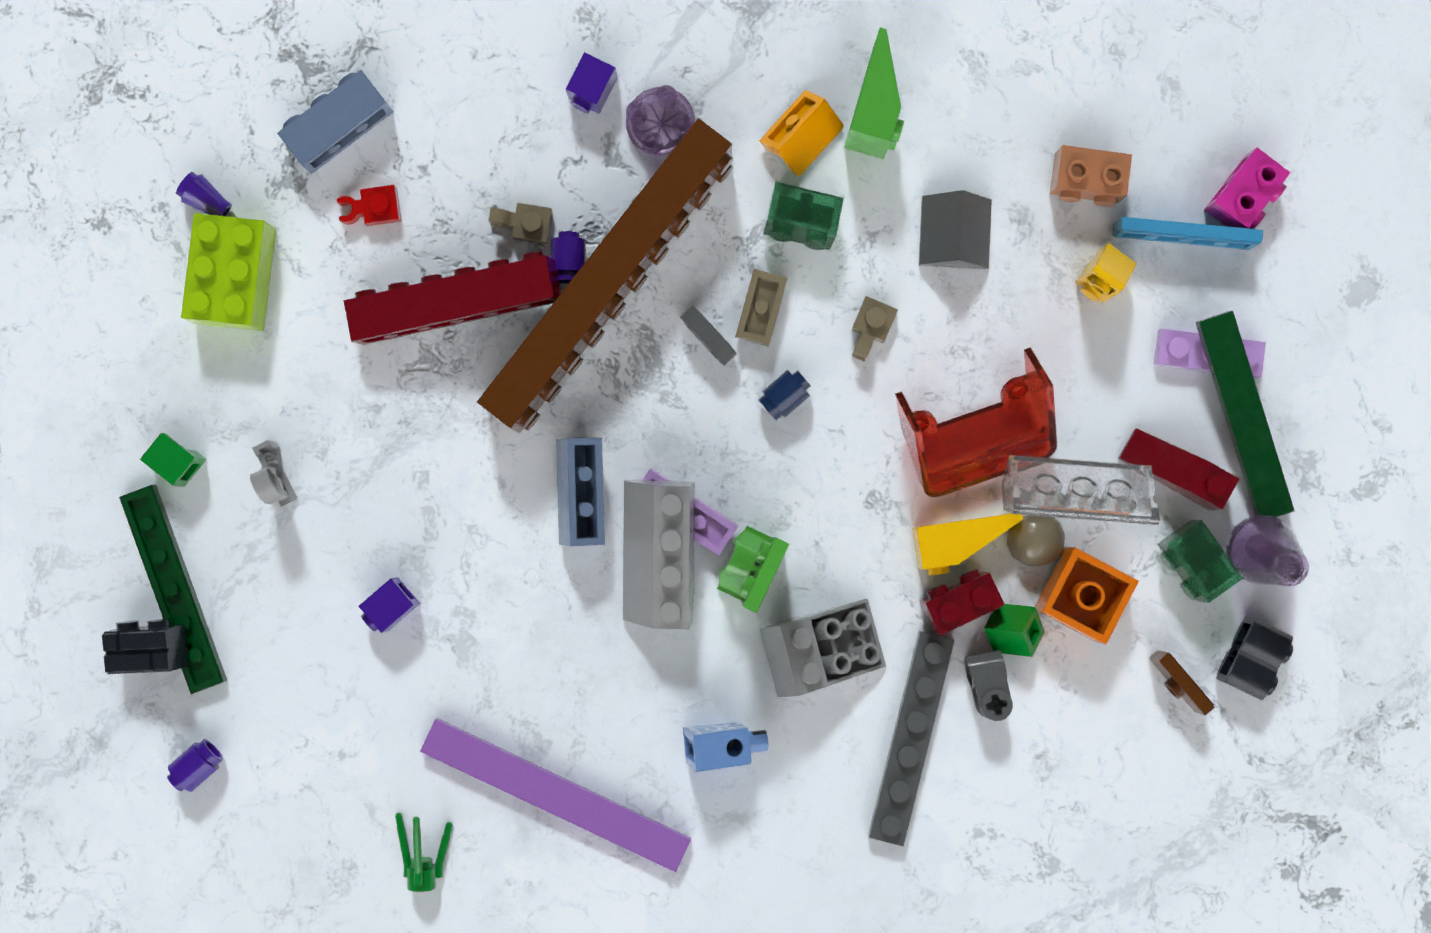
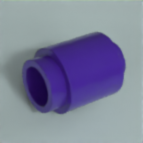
[551,231,586,284]
[167,739,223,792]

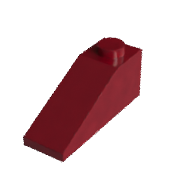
[1118,428,1239,510]

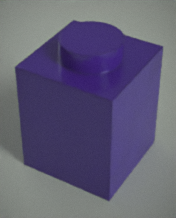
[565,52,618,114]
[358,577,421,633]

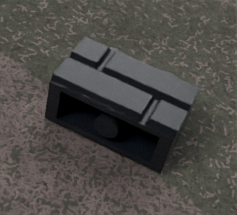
[102,619,189,674]

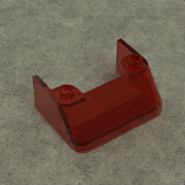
[895,347,1057,497]

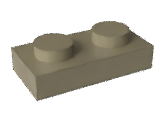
[735,269,788,347]

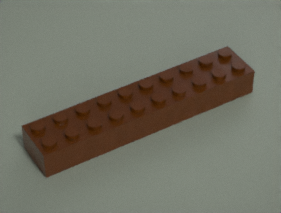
[477,118,734,433]

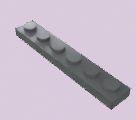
[868,630,955,846]

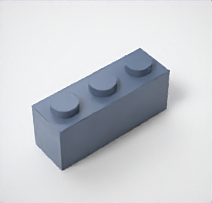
[277,70,394,174]
[556,438,605,546]

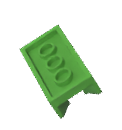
[717,526,789,613]

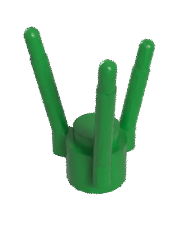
[395,813,453,892]

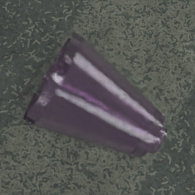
[1226,515,1309,586]

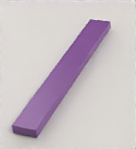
[420,718,691,872]

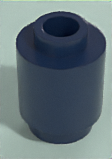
[758,370,811,421]

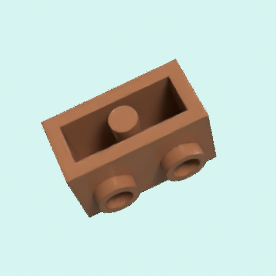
[1050,145,1132,207]

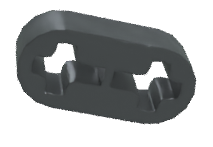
[679,306,737,366]

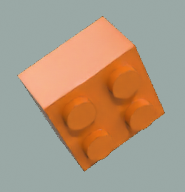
[1034,547,1139,645]

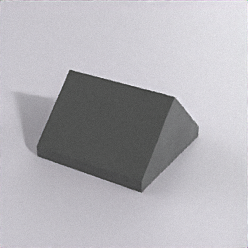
[918,190,992,269]

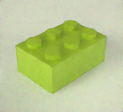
[181,213,276,331]

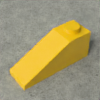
[912,512,1023,575]

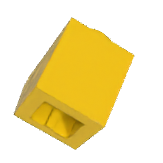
[1075,243,1137,303]

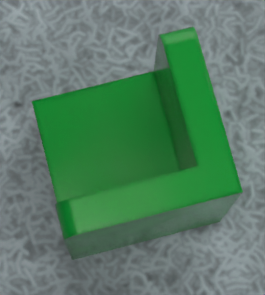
[140,433,207,487]
[984,604,1045,657]

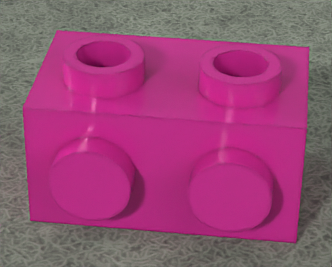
[1204,147,1291,229]

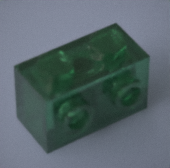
[762,181,844,250]
[1157,520,1244,603]

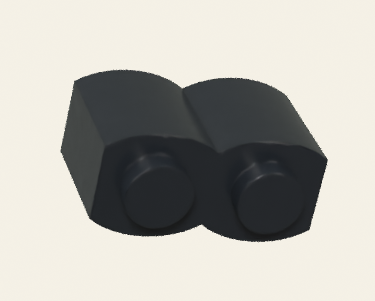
[1216,616,1293,701]

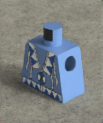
[683,723,769,772]

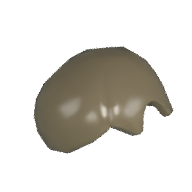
[1007,513,1065,566]

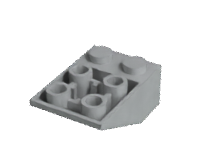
[760,599,886,697]

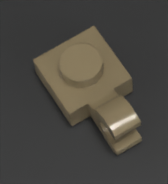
[488,203,552,245]
[851,296,898,361]

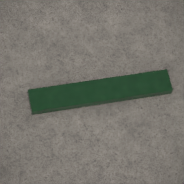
[1195,311,1295,522]
[119,485,228,694]

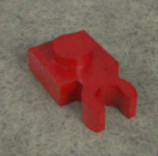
[337,185,402,226]

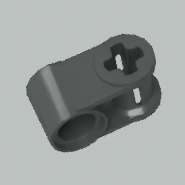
[964,650,1013,721]

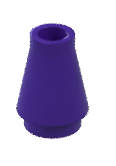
[176,172,232,216]

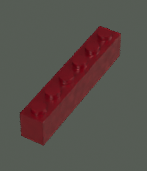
[343,252,561,345]

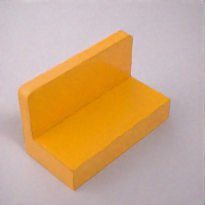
[759,90,844,176]

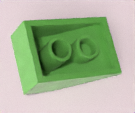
[844,27,904,159]

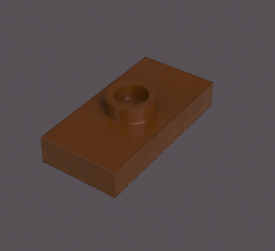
[1149,650,1215,716]

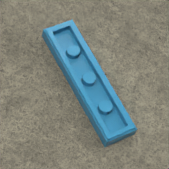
[1112,217,1263,250]

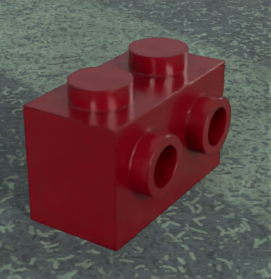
[920,569,1005,636]

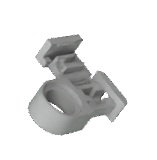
[250,440,297,507]

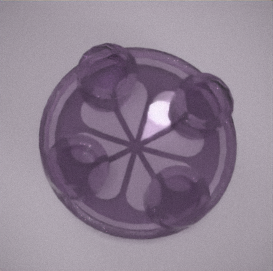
[626,85,695,156]

